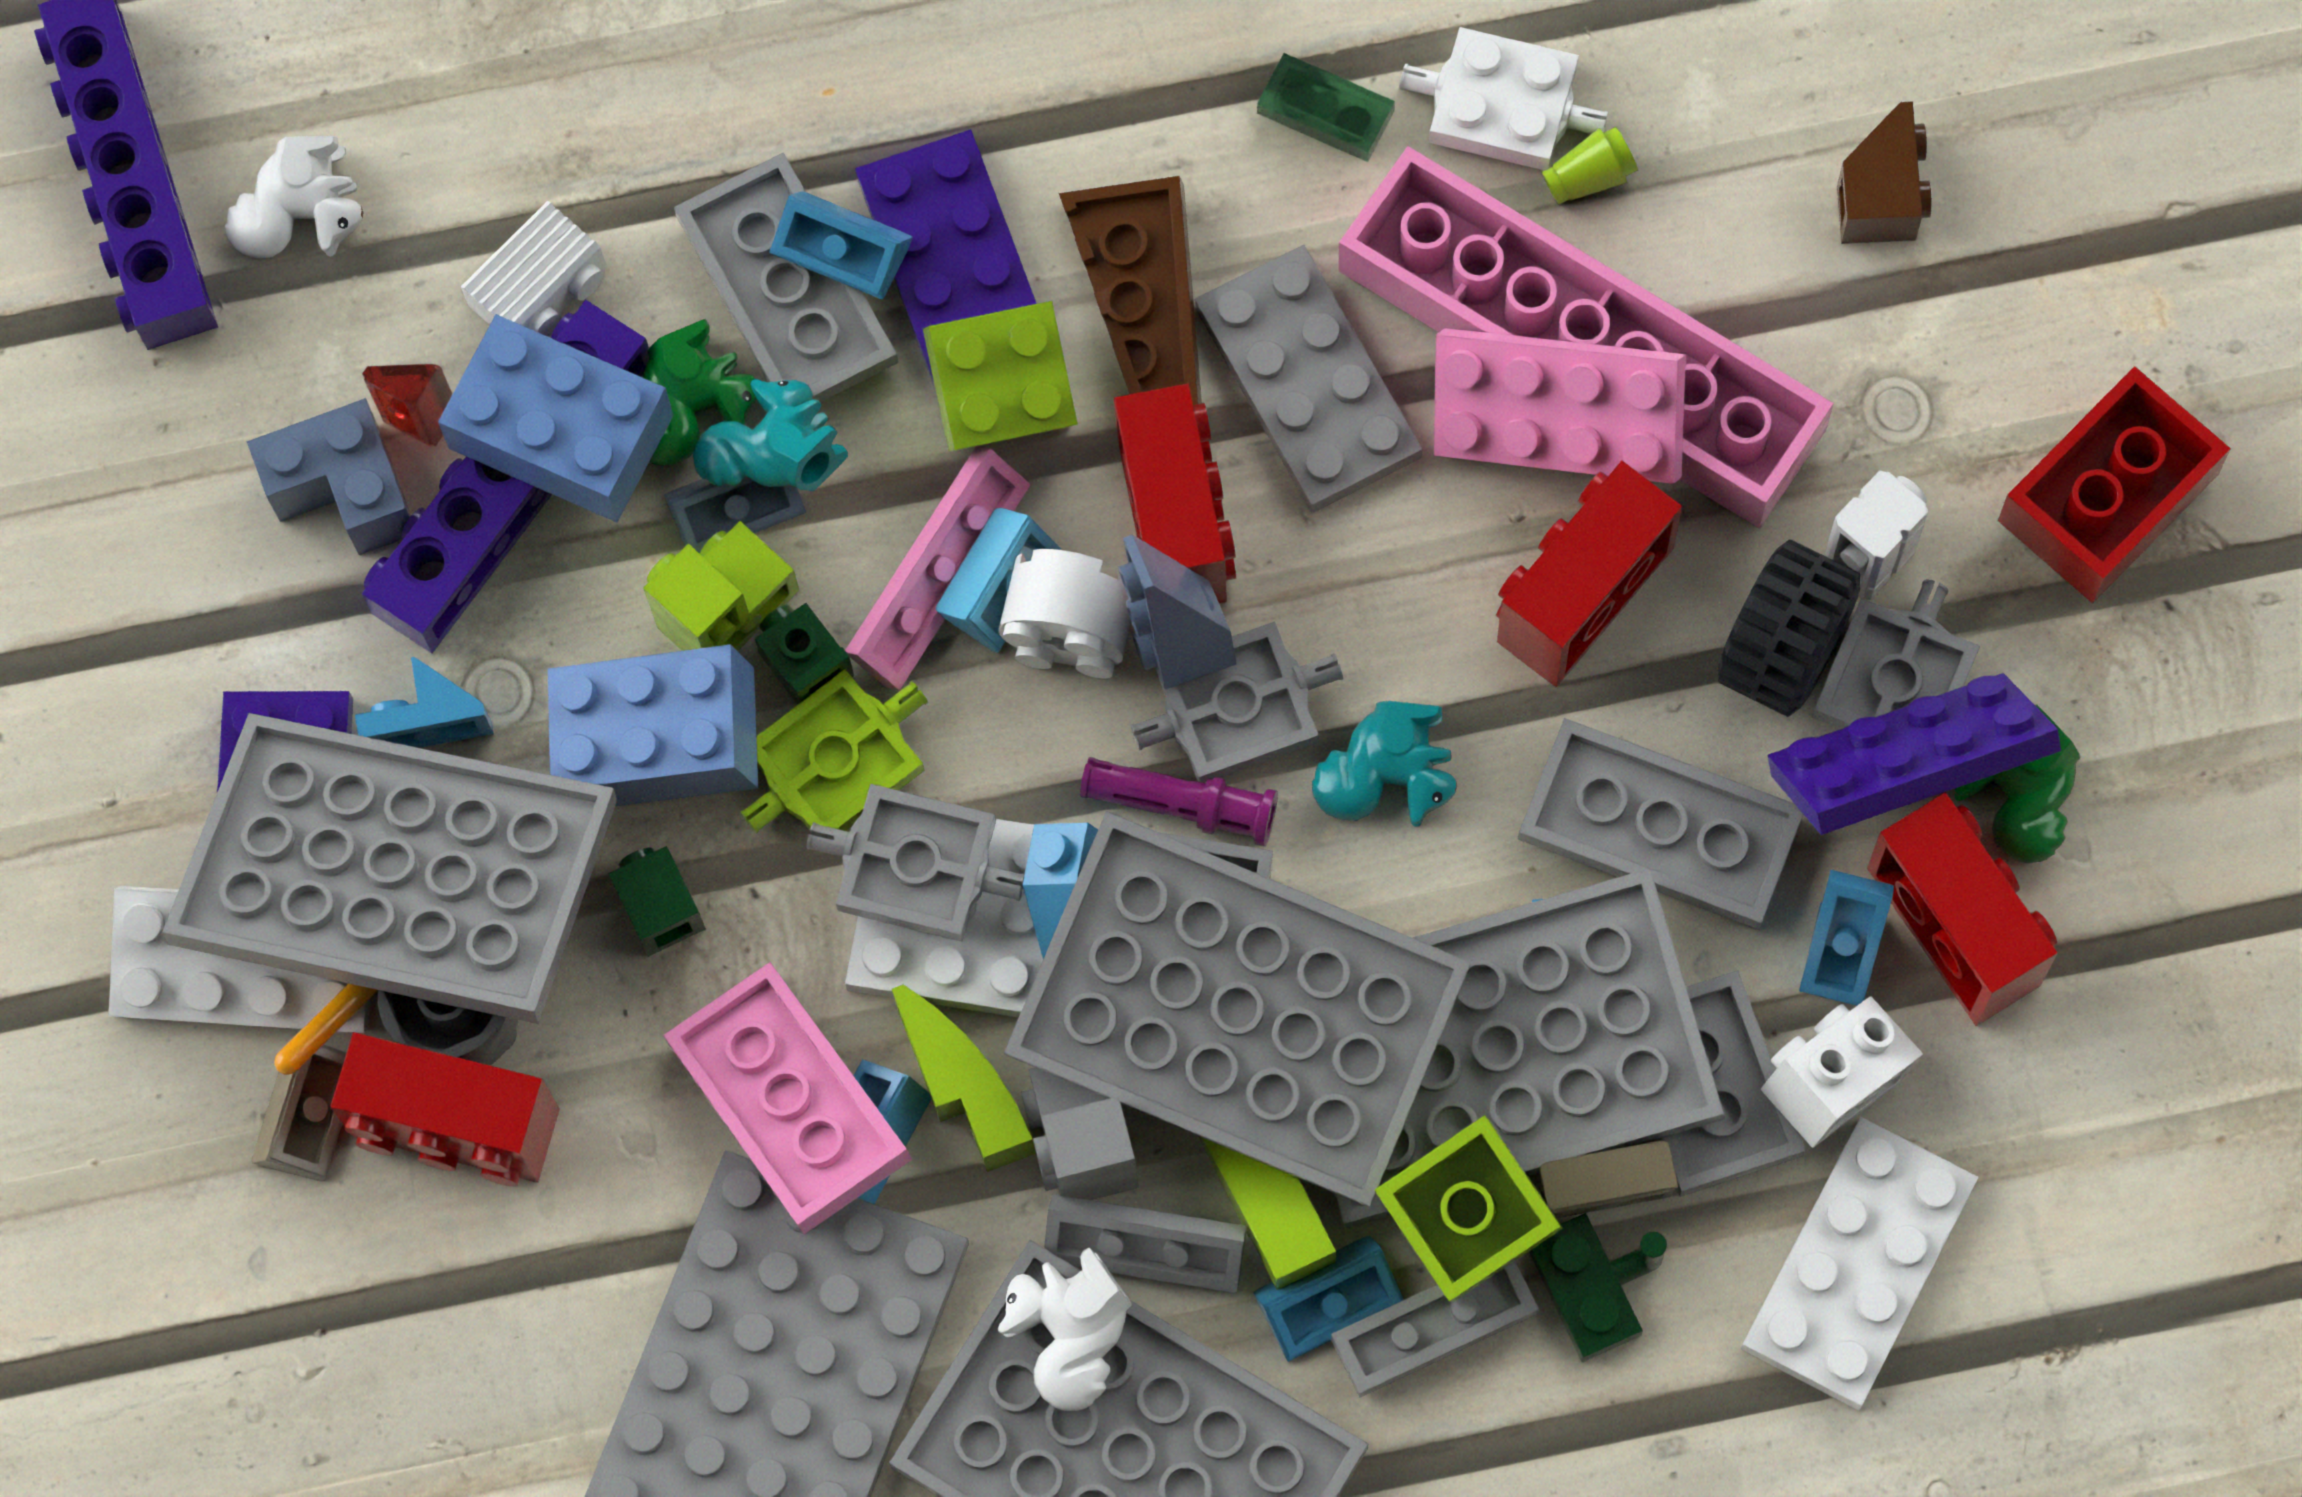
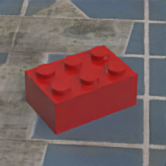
[1998,366,2231,604]
[1113,383,1236,603]
[1496,460,1682,688]
[1867,792,2058,1026]
[330,1032,560,1187]

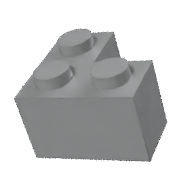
[1021,1067,1139,1200]

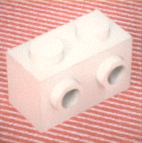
[1761,996,1923,1148]

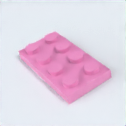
[1434,328,1686,484]
[663,962,912,1234]

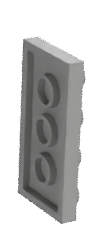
[674,152,899,403]
[1194,245,1423,513]
[1518,718,1804,930]

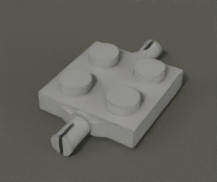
[1812,579,1980,729]
[1130,621,1343,783]
[807,784,1024,942]

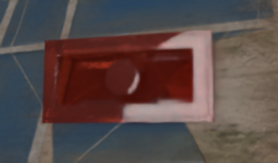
[362,364,452,447]

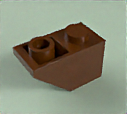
[1837,101,1932,244]

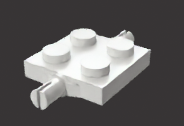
[1399,27,1608,170]

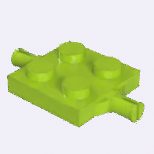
[740,669,928,834]

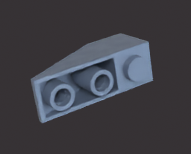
[1118,535,1237,690]

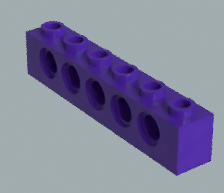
[34,0,218,350]
[362,299,649,654]

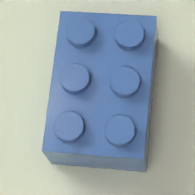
[438,314,674,523]
[548,645,758,806]

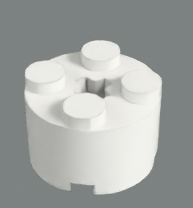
[999,549,1132,679]

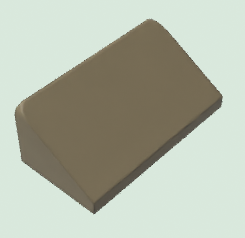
[251,1045,346,1182]
[1539,1140,1678,1218]

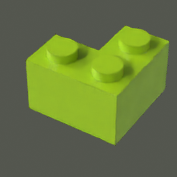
[643,521,799,651]

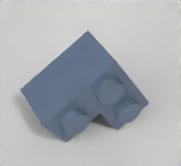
[247,398,411,555]

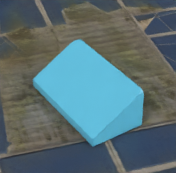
[936,508,1061,653]

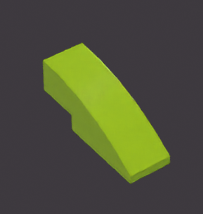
[892,984,1036,1172]
[1198,1136,1336,1290]

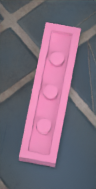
[845,446,1031,691]

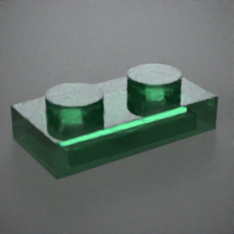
[1257,53,1395,162]

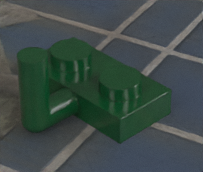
[1529,1213,1667,1362]

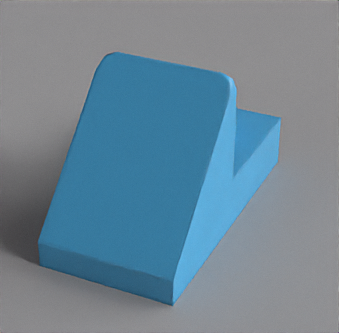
[355,657,494,748]
[1799,870,1894,1006]

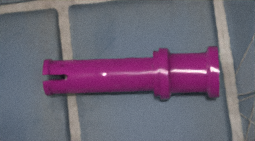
[1080,757,1278,847]

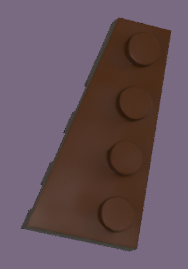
[1059,176,1202,405]

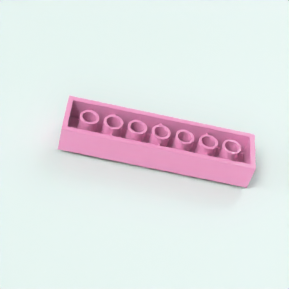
[1338,146,1834,529]

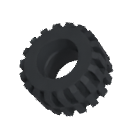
[1718,539,1860,717]

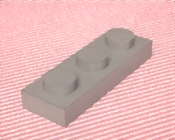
[1044,1194,1247,1293]
[1331,1261,1539,1398]

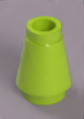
[1541,126,1638,205]

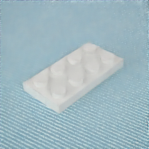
[109,886,370,1033]
[1741,1116,1978,1411]

